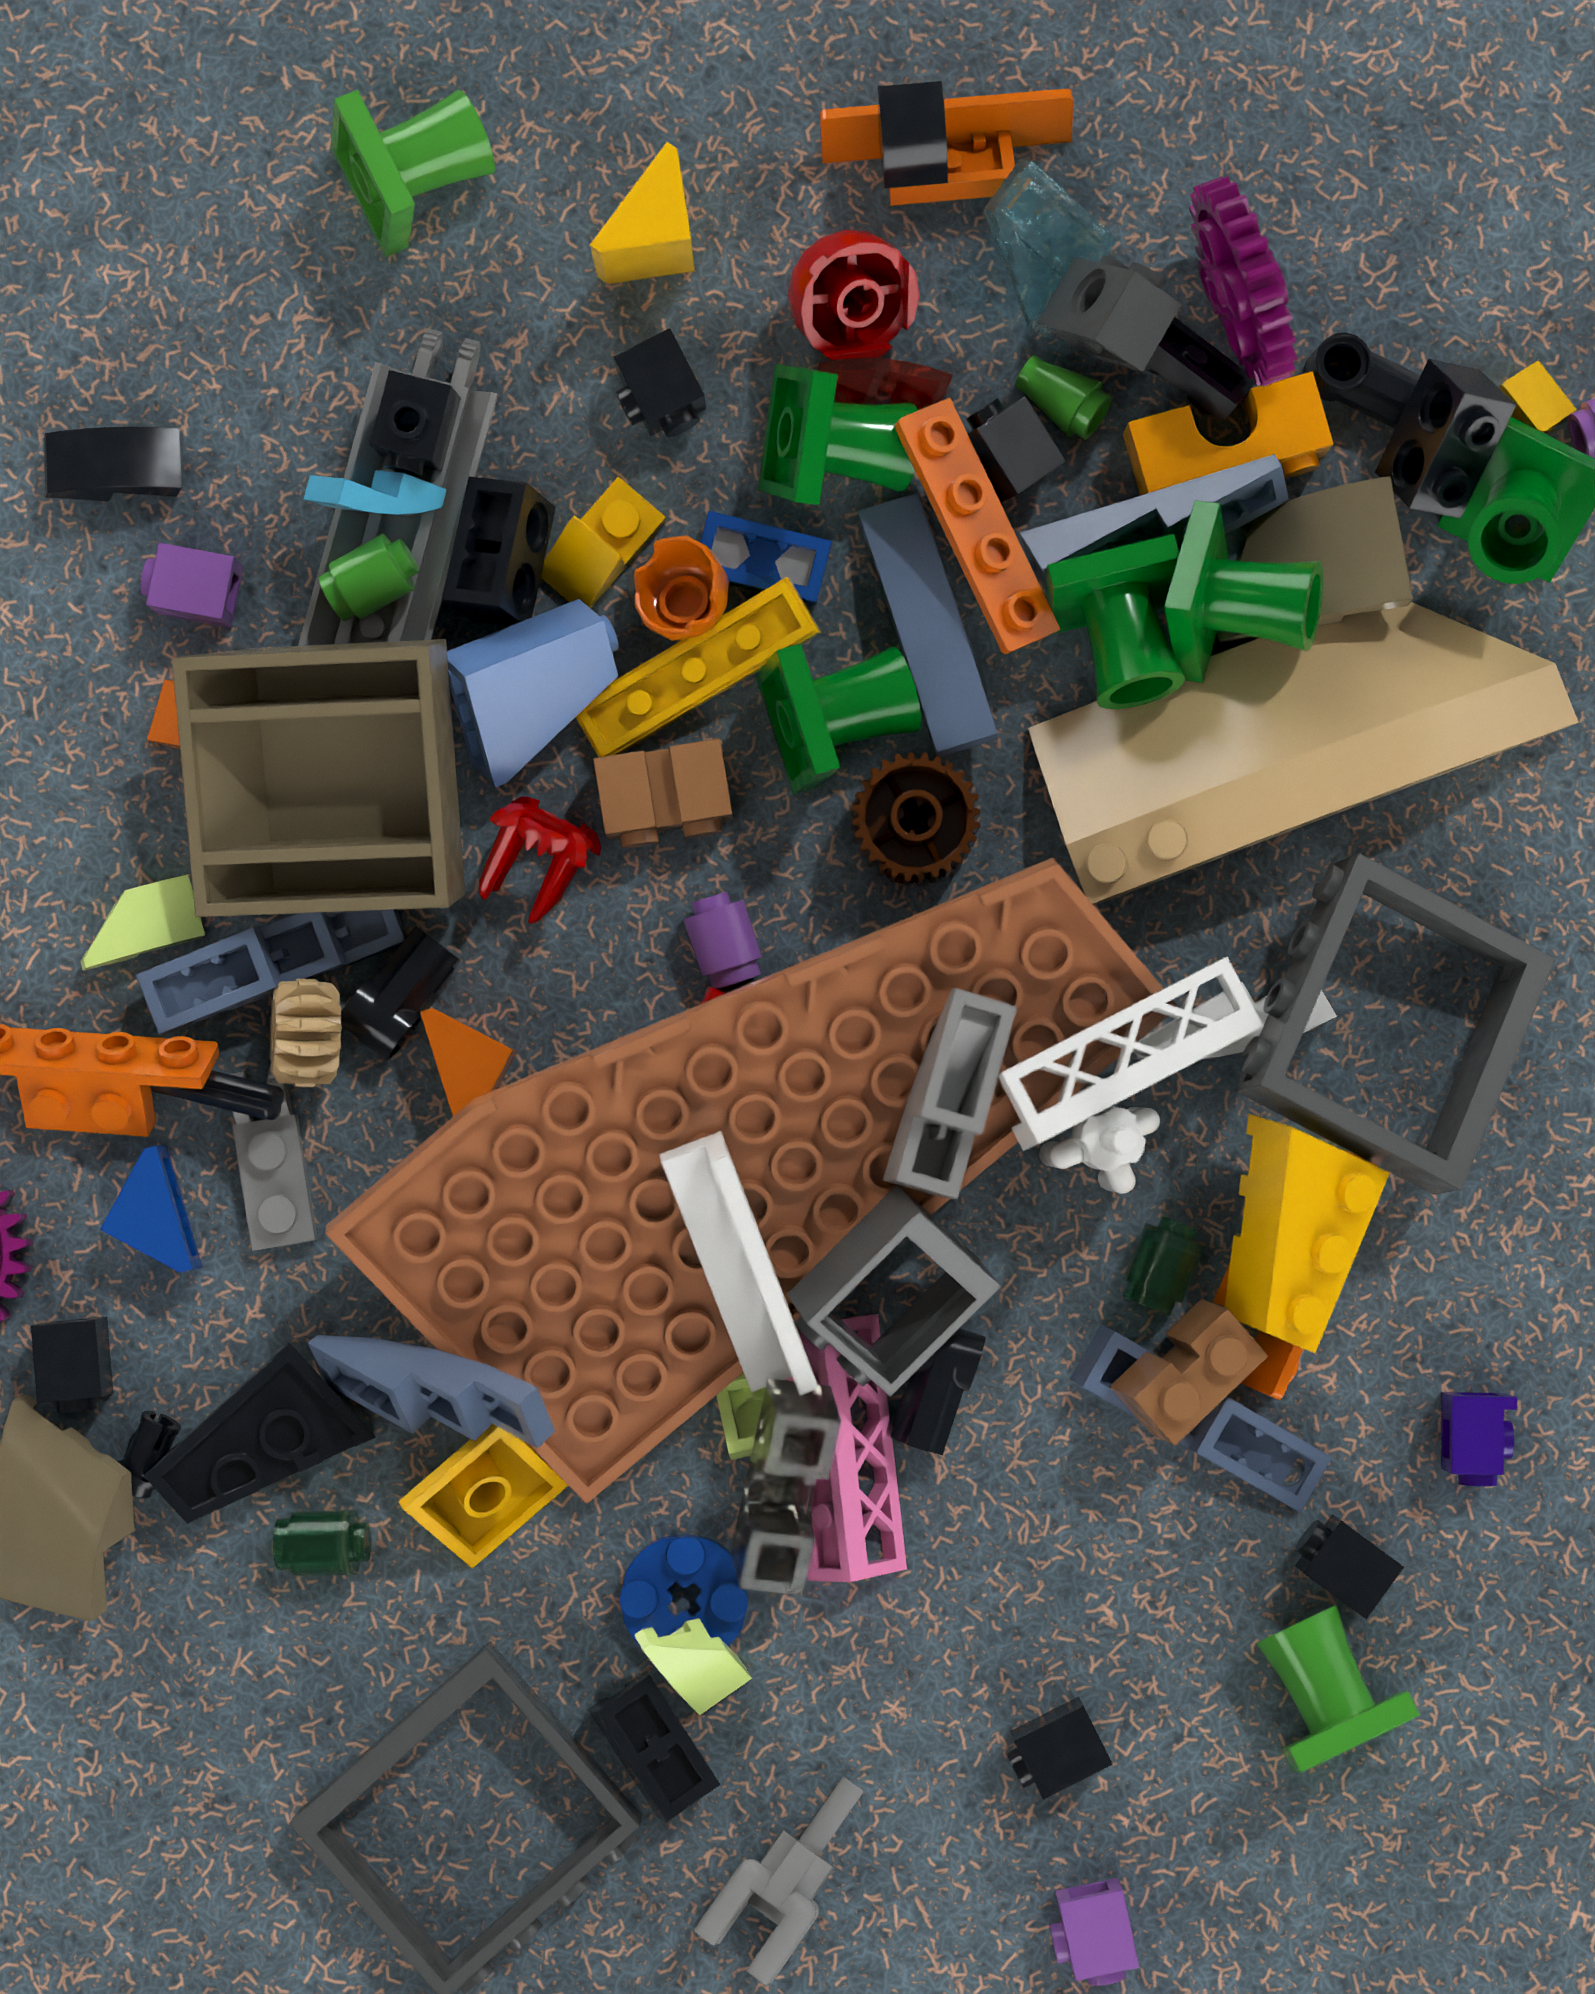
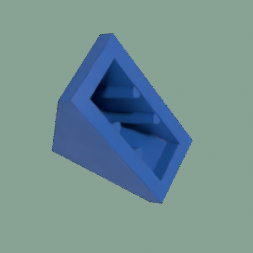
[100,1145,202,1273]

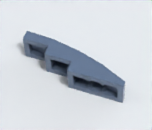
[857,492,998,757]
[136,909,407,1034]
[308,1335,555,1449]

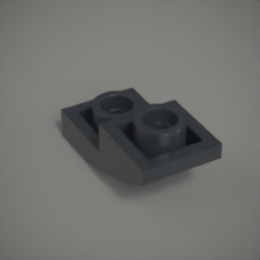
[44,427,182,502]

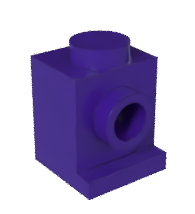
[1441,1392,1517,1487]

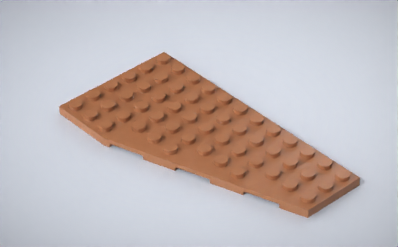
[325,858,1179,1504]

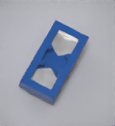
[701,510,832,606]

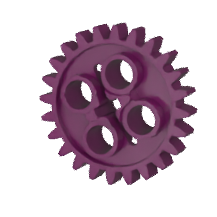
[1189,176,1297,387]

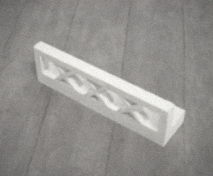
[998,957,1264,1151]
[659,1131,818,1395]

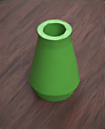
[1015,355,1113,440]

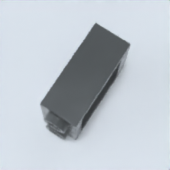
[787,1185,1001,1396]

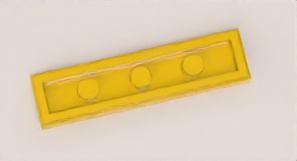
[576,577,821,757]

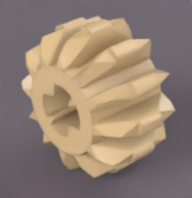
[269,978,342,1087]

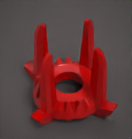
[478,796,601,924]

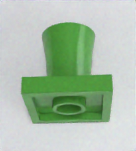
[330,89,495,258]
[1255,1605,1420,1773]

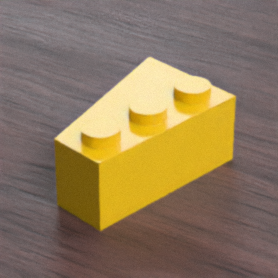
[1224,1114,1390,1353]

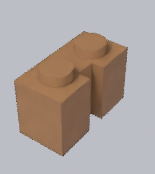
[593,738,733,848]
[1109,1299,1268,1446]

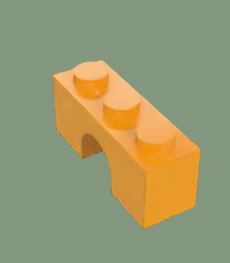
[1123,371,1334,495]

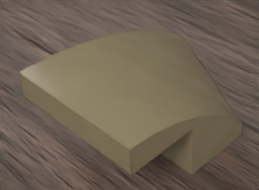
[1215,476,1413,646]
[0,1394,135,1621]

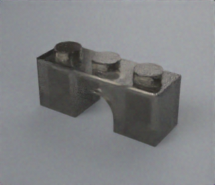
[731,1378,841,1596]

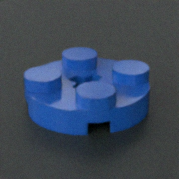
[619,1534,749,1647]

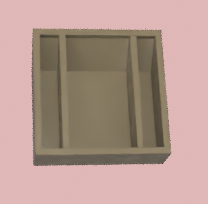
[172,639,465,917]

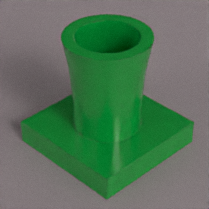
[758,363,918,505]
[1437,417,1595,584]
[1164,500,1324,683]
[1046,534,1185,709]
[755,643,921,795]

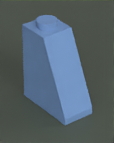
[447,599,618,788]

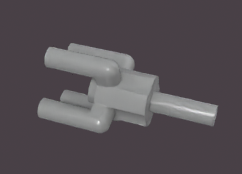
[694,1776,864,1986]

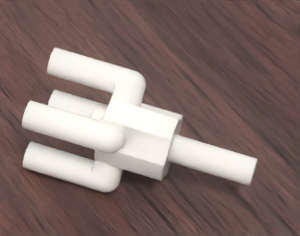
[1039,1085,1160,1194]

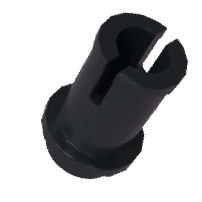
[117,1411,181,1498]

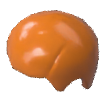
[634,535,729,641]

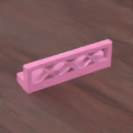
[785,1314,907,1582]

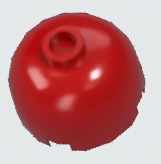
[787,230,920,364]

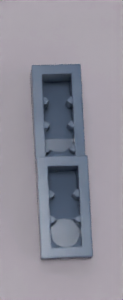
[1020,454,1289,590]
[1070,1324,1332,1513]

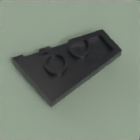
[143,1342,376,1524]

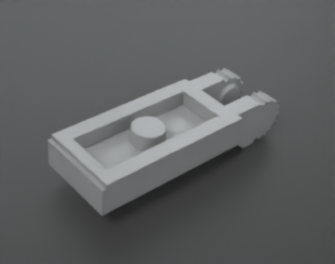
[229,1067,318,1251]

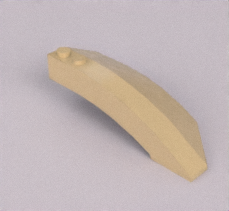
[1028,602,1578,905]

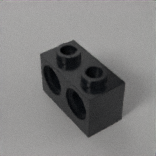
[1375,358,1517,518]
[442,477,556,626]

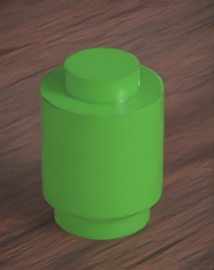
[318,533,419,621]

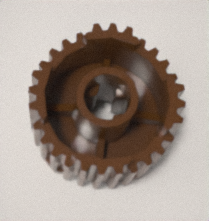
[851,753,981,886]

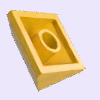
[590,142,695,284]
[398,1424,569,1569]

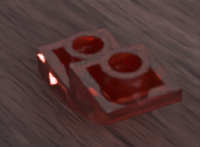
[817,358,953,410]

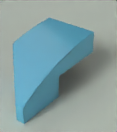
[303,470,447,515]

